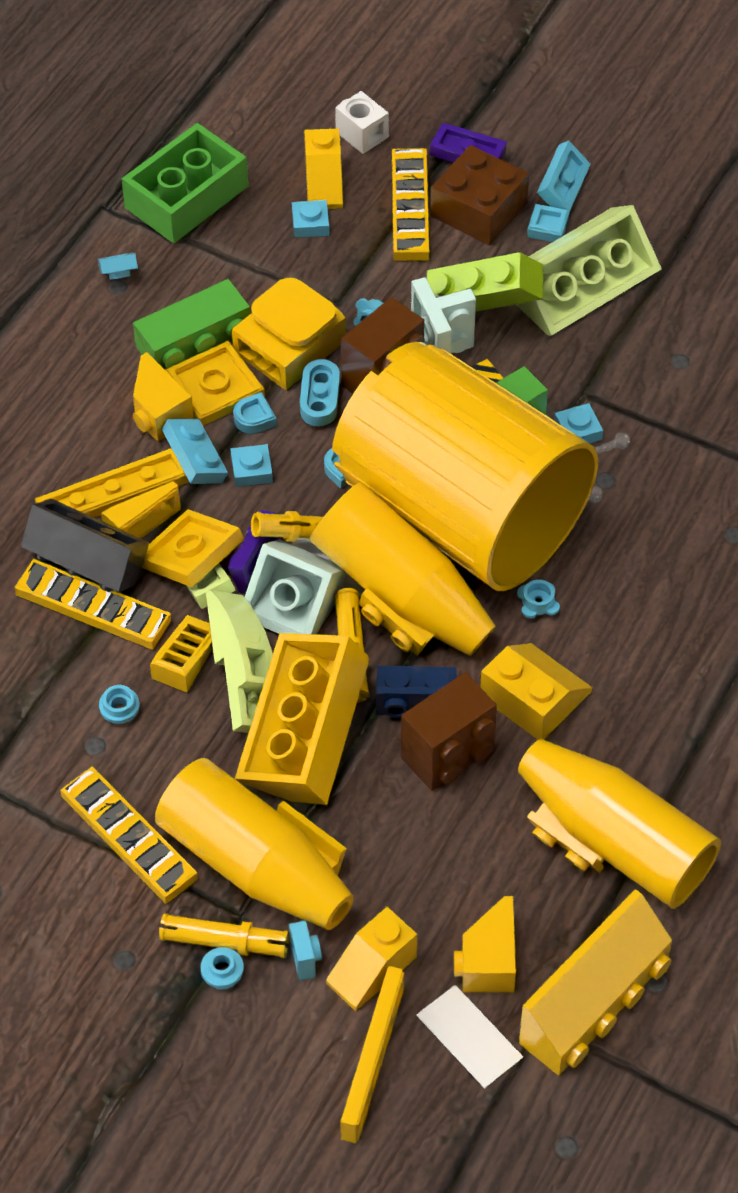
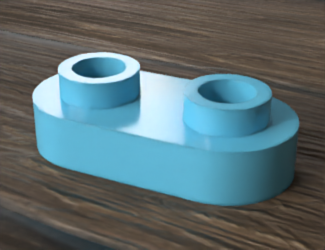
[300,359,340,426]

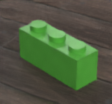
[133,279,250,370]

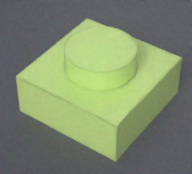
[186,563,236,609]

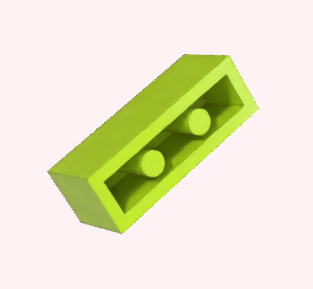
[427,252,543,312]

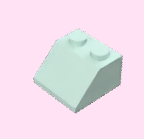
[244,540,347,635]

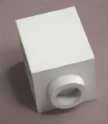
[335,91,389,154]

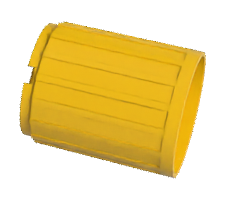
[332,342,598,591]

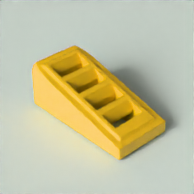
[101,481,181,539]
[150,615,213,692]

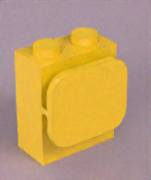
[232,278,346,391]

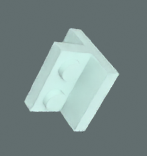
[411,277,476,354]

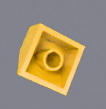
[480,643,592,740]

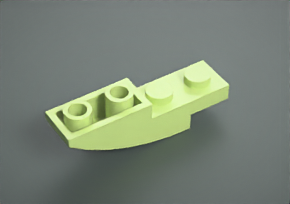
[206,589,273,733]

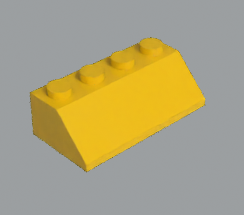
[235,633,370,805]
[519,889,672,1076]

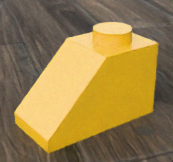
[304,129,343,209]
[133,352,193,442]
[454,896,516,993]
[326,907,417,1011]

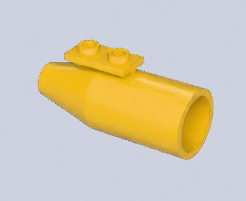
[310,482,496,656]
[518,739,721,909]
[155,758,354,930]

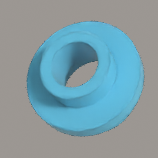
[99,685,140,724]
[201,947,244,990]

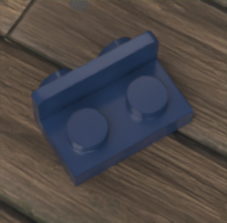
[376,666,457,718]

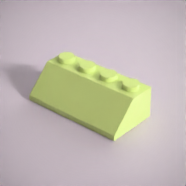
[516,205,662,336]

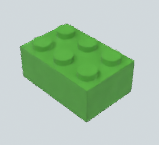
[122,123,248,243]

